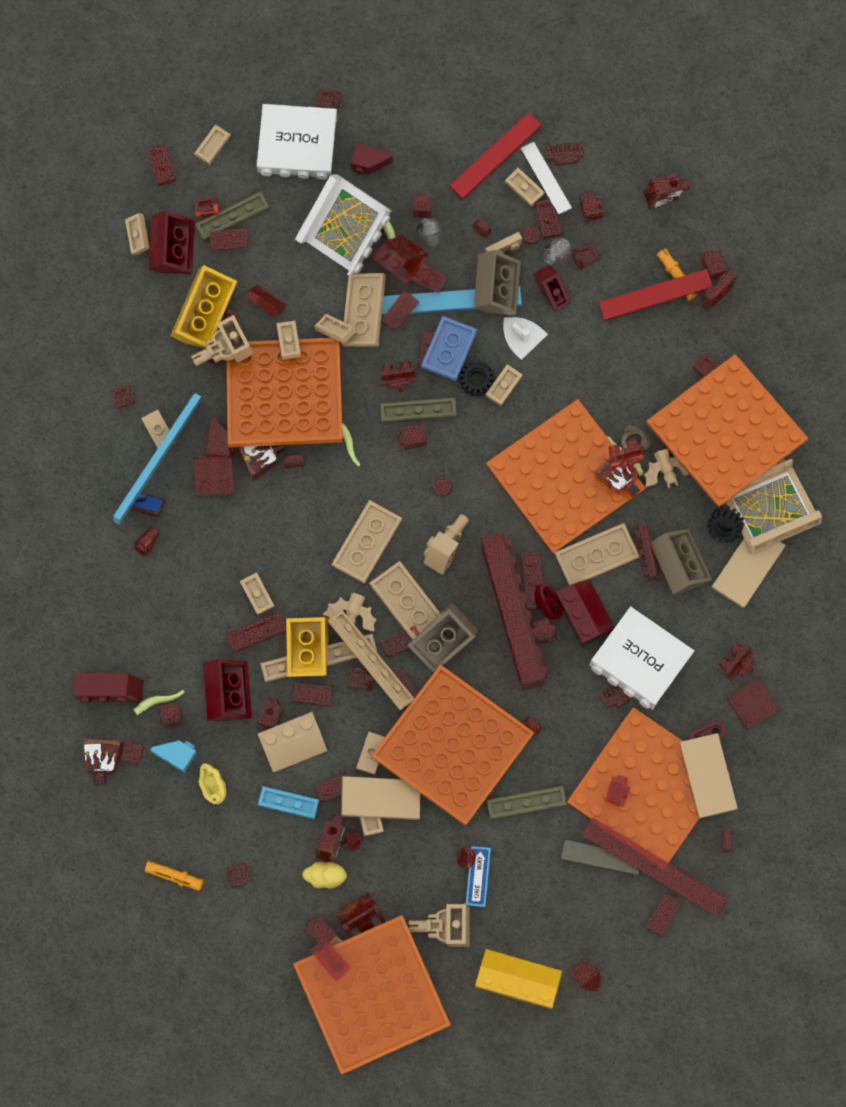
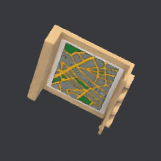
[726,459,822,553]

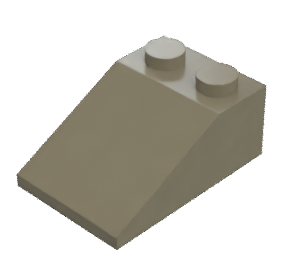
[407,602,478,673]

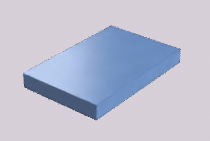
[421,316,477,381]

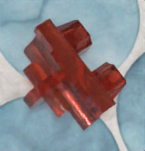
[409,261,448,293]
[381,361,416,392]
[609,439,644,471]
[719,643,754,681]

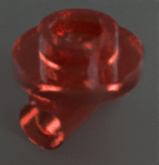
[342,829,362,851]

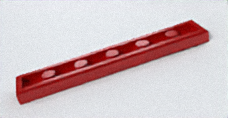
[449,112,542,200]
[599,269,713,321]

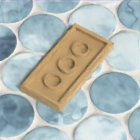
[341,273,386,347]
[331,500,403,584]
[554,523,640,585]
[711,539,786,609]
[369,561,440,640]
[680,733,738,819]
[341,776,420,820]

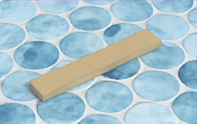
[327,610,414,710]
[260,634,377,683]

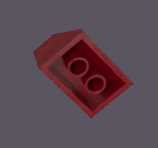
[149,211,195,274]
[556,579,615,647]
[203,659,252,721]

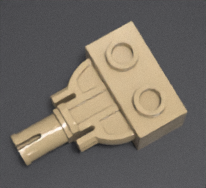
[191,315,254,367]
[423,514,469,575]
[409,904,470,947]

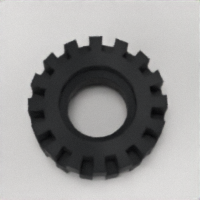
[460,360,494,397]
[707,506,744,543]

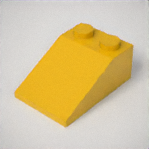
[286,617,329,677]

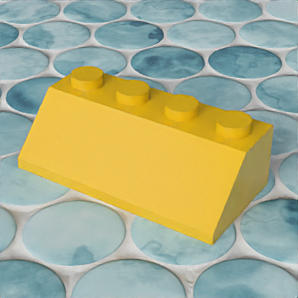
[170,265,237,348]
[475,949,562,1010]

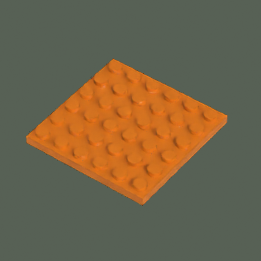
[227,338,343,447]
[646,354,808,508]
[486,399,646,554]
[371,664,535,826]
[567,707,730,870]
[293,915,451,1075]

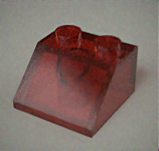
[371,235,428,284]
[335,892,386,938]

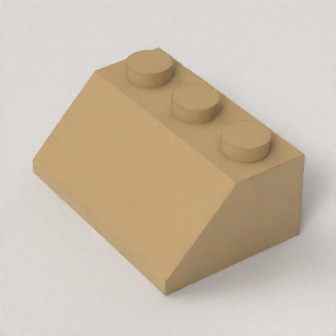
[258,712,327,773]

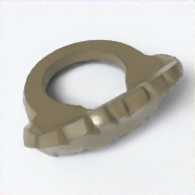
[621,425,652,454]

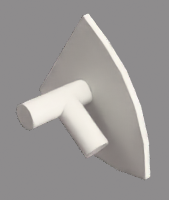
[503,317,548,360]

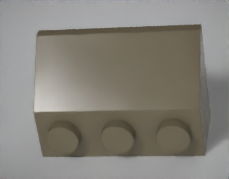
[474,250,521,315]
[650,529,712,595]

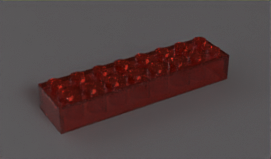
[481,531,548,691]

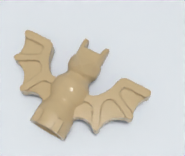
[643,449,689,489]
[323,593,377,632]

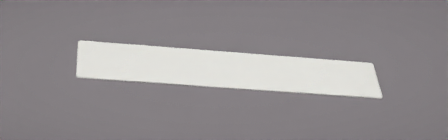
[521,142,572,214]

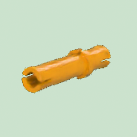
[657,248,698,301]
[144,860,204,892]

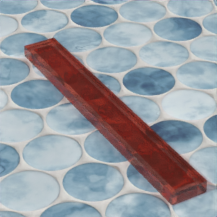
[582,818,728,916]

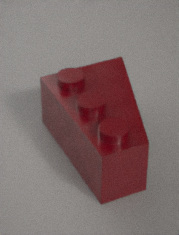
[73,673,144,703]

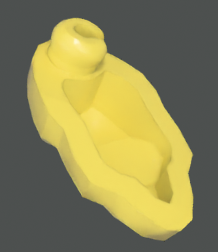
[199,763,226,804]
[302,862,347,889]

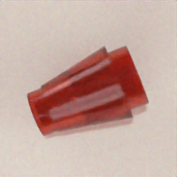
[134,527,159,556]

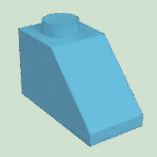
[150,741,197,773]

